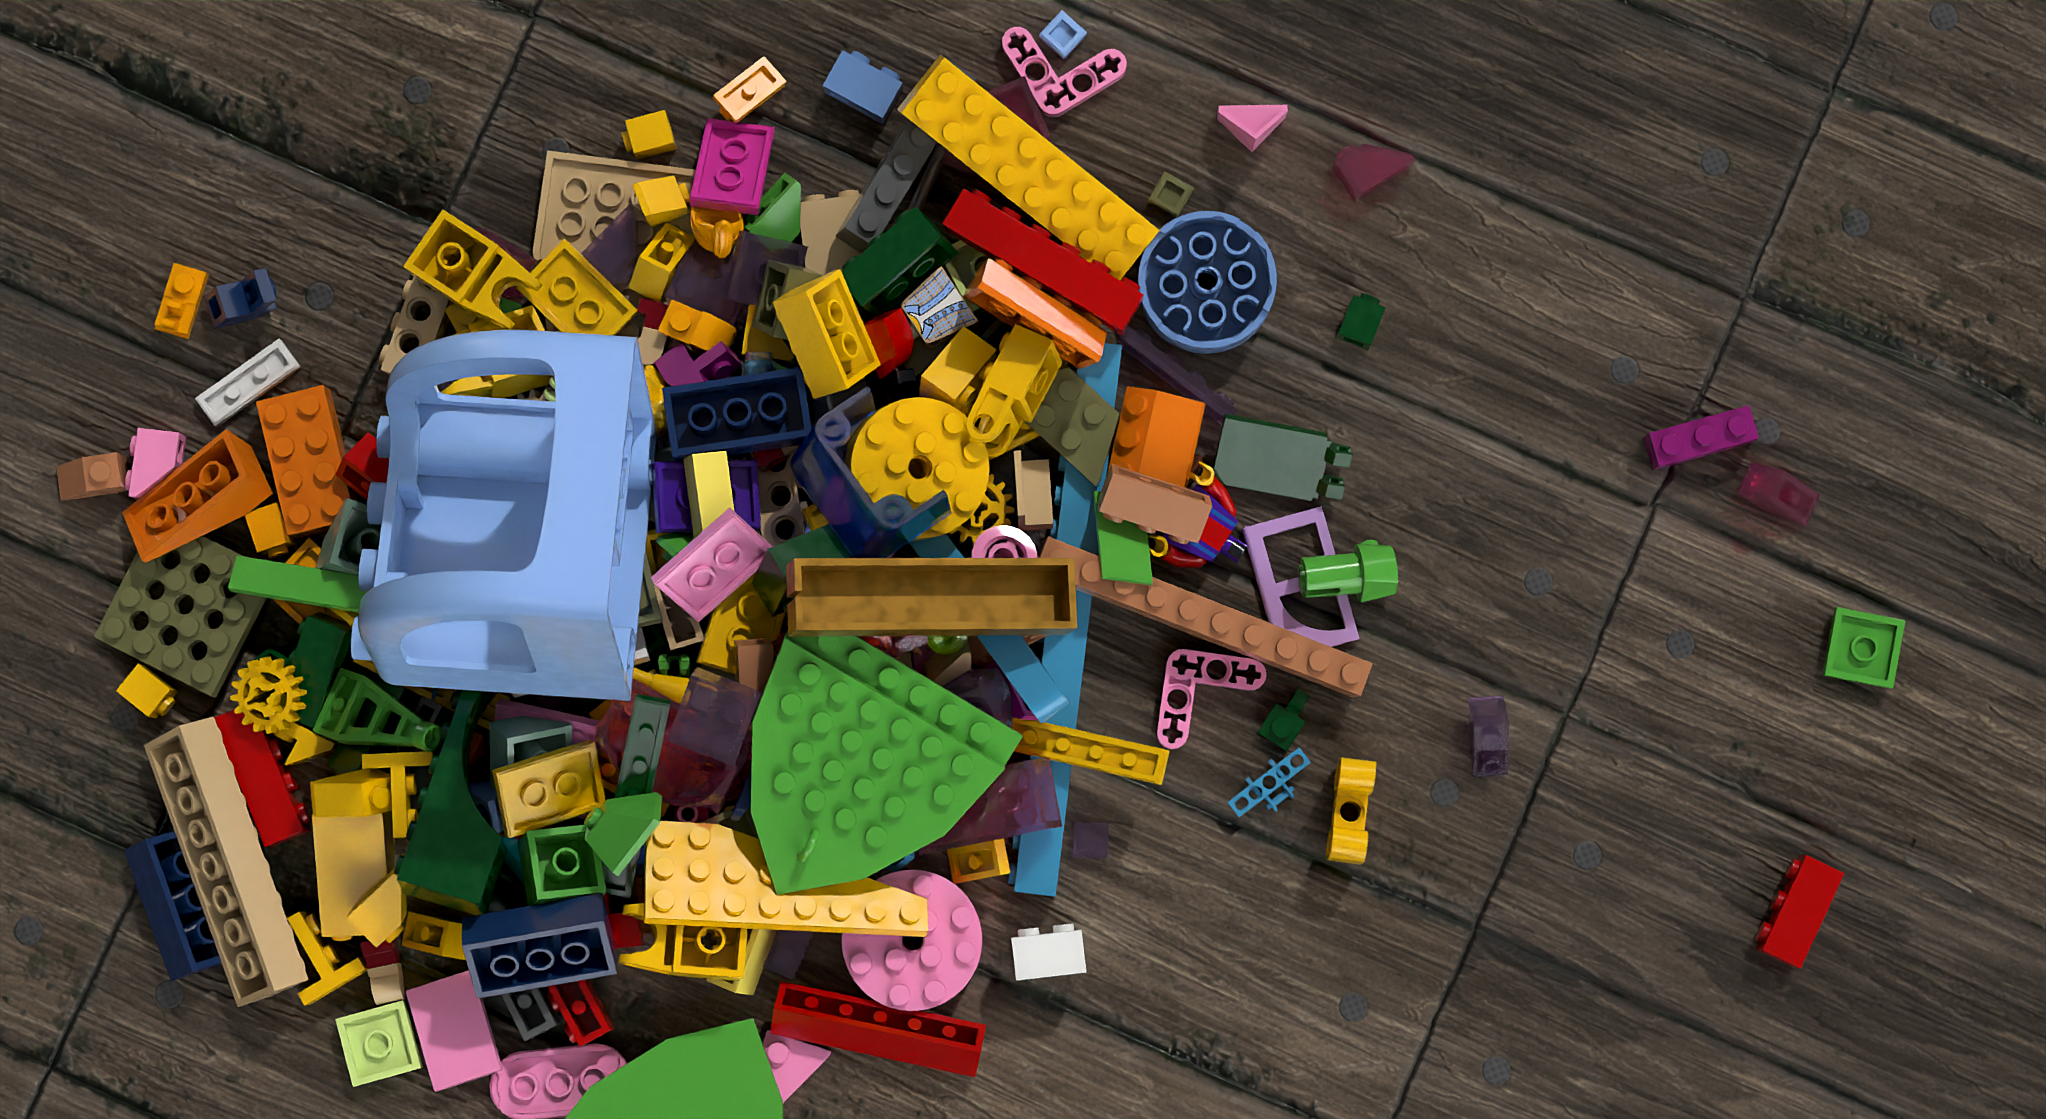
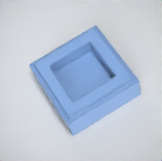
[1039,10,1087,59]

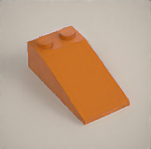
[122,429,273,563]

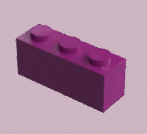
[1643,405,1759,471]

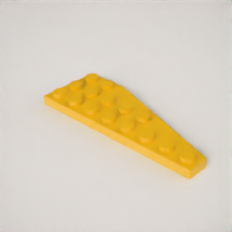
[644,821,928,937]

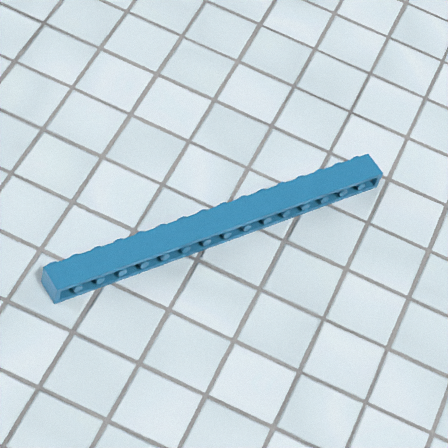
[1008,343,1122,897]

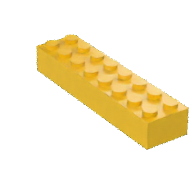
[897,55,1160,280]

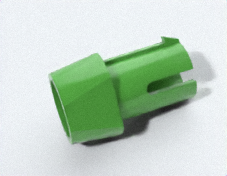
[1298,540,1398,602]

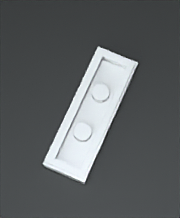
[195,338,301,427]

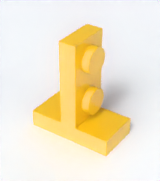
[362,751,437,838]
[287,911,367,1006]

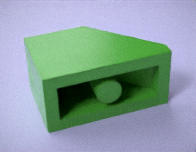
[742,173,801,258]

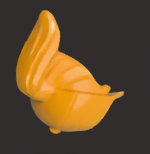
[690,206,744,258]

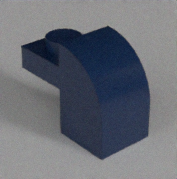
[204,268,276,329]

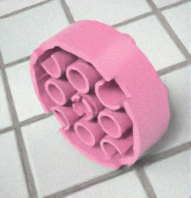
[842,870,983,1011]

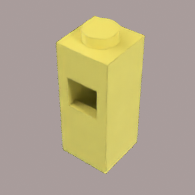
[683,451,734,539]

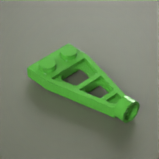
[312,668,442,752]

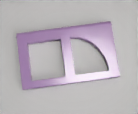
[1242,506,1360,647]

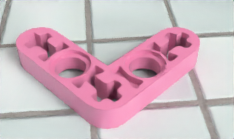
[1002,27,1127,118]
[1157,649,1267,749]

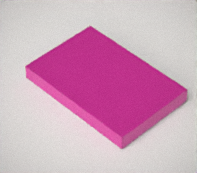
[690,118,775,215]

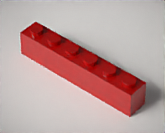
[942,189,1144,335]
[770,981,986,1077]

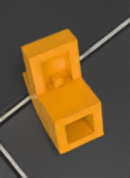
[658,299,737,354]

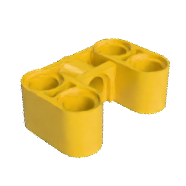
[1326,757,1376,865]

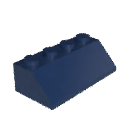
[124,831,222,981]

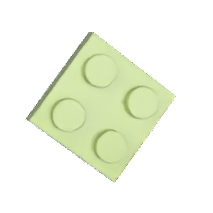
[335,1000,423,1087]

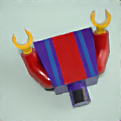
[1148,461,1248,568]

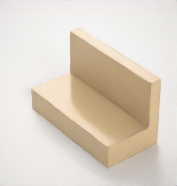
[1014,450,1053,531]

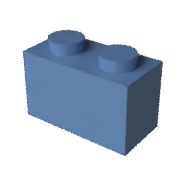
[823,50,904,125]

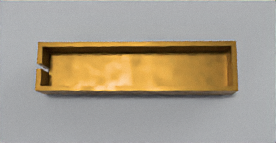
[786,558,1077,637]

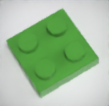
[1822,607,1905,689]

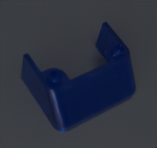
[790,387,952,558]

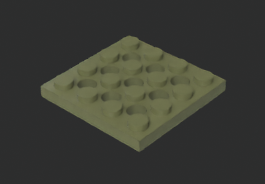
[94,536,266,698]

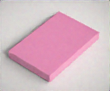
[651,507,773,623]
[406,970,503,1092]

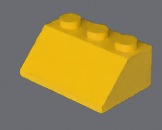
[772,269,881,399]

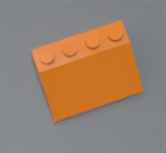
[962,257,1107,370]

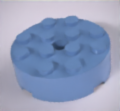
[1137,211,1277,354]

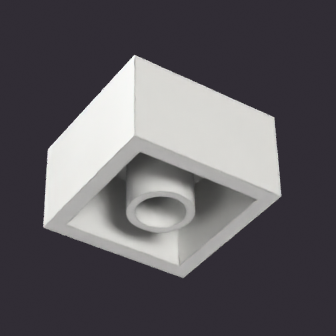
[1011,923,1086,980]

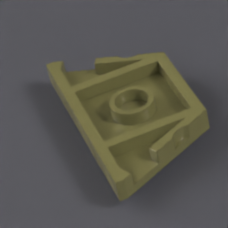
[1024,367,1120,487]

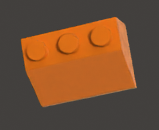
[1107,386,1206,488]

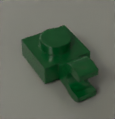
[1258,688,1310,751]

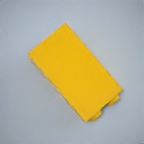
[312,811,395,941]

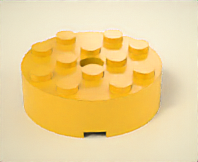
[843,397,989,541]

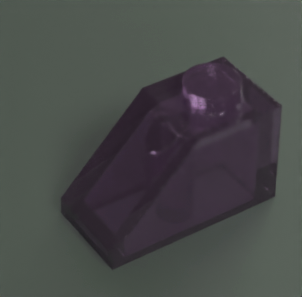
[581,204,638,287]

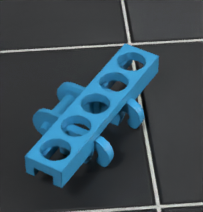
[1227,748,1311,817]

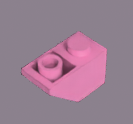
[125,428,186,500]

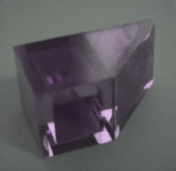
[1468,696,1509,777]

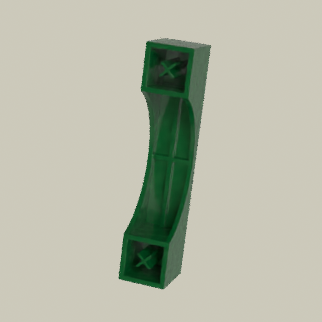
[394,689,507,915]

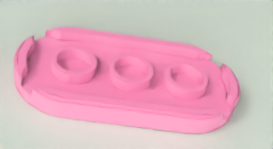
[490,1043,627,1119]

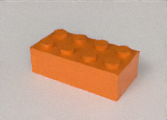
[256,385,357,539]

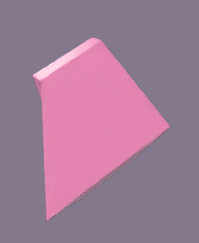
[1217,105,1288,152]

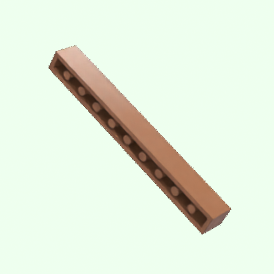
[1037,536,1373,698]

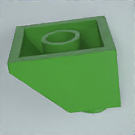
[584,792,662,876]

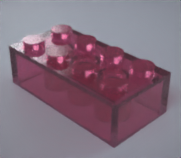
[919,758,1062,855]

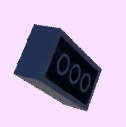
[662,367,813,461]
[462,893,617,999]

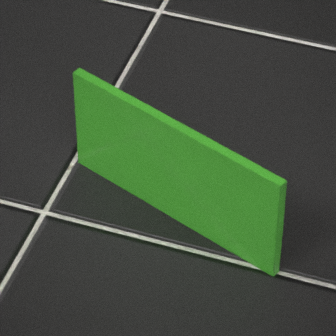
[1093,491,1153,585]

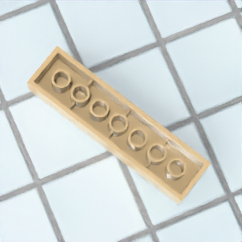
[144,716,309,1007]

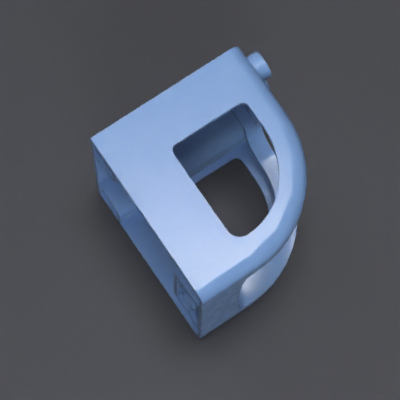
[351,330,657,701]

